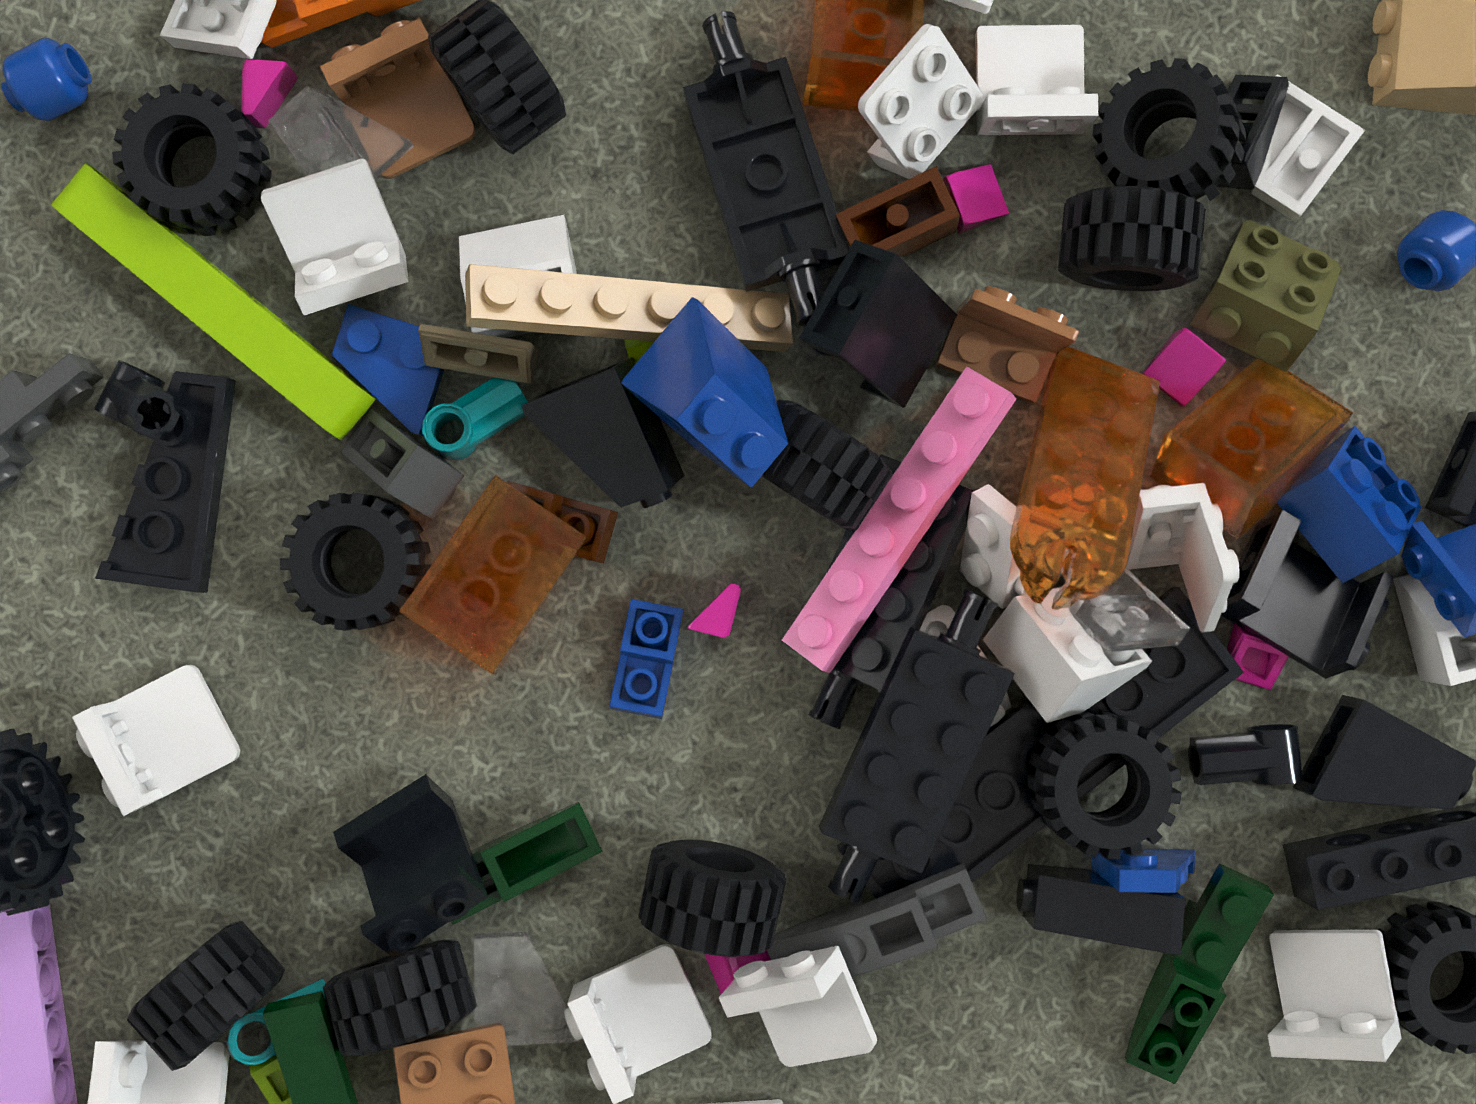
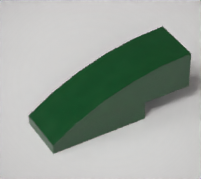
[451,802,603,925]

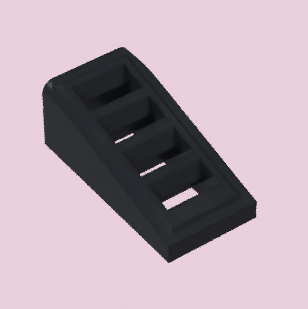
[1216,74,1289,190]

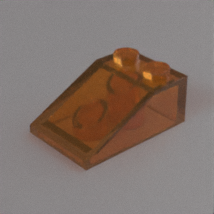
[803,0,924,112]
[1150,358,1353,539]
[399,475,587,675]

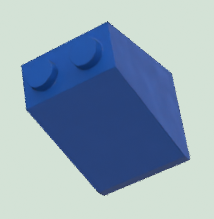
[620,297,788,488]

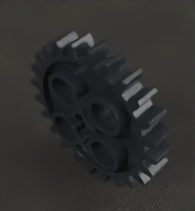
[0,729,85,916]

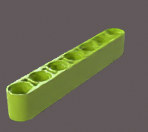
[51,162,376,441]

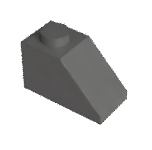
[340,408,464,520]

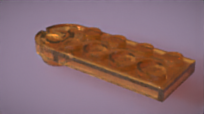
[1010,346,1160,610]

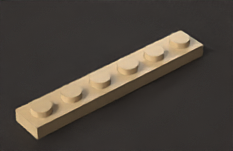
[465,264,793,352]

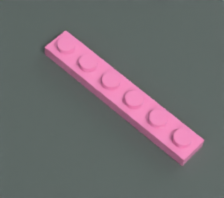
[782,366,1017,673]

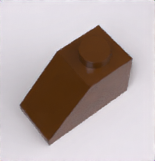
[836,166,960,257]

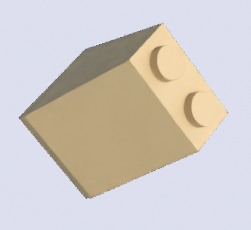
[1368,0,1476,115]

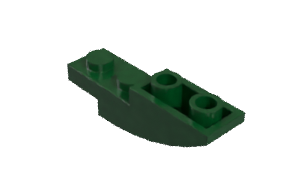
[1125,863,1274,1084]

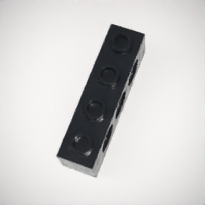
[1283,802,1476,910]

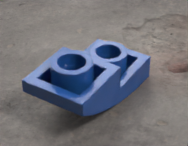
[609,599,683,719]

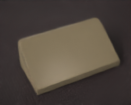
[418,324,540,383]

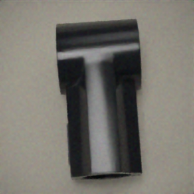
[94,360,180,439]
[1188,724,1303,785]

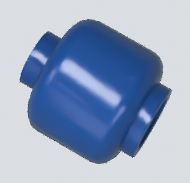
[1,37,92,121]
[1397,210,1476,292]

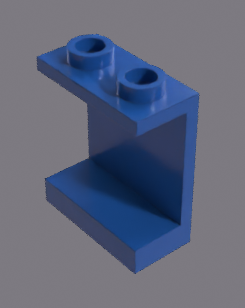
[1401,521,1476,638]

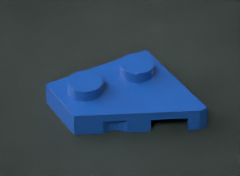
[332,304,444,436]
[1092,842,1195,893]

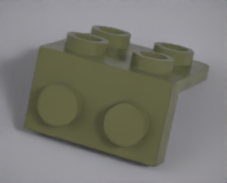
[1189,220,1341,373]

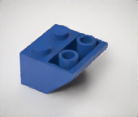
[1275,426,1422,583]

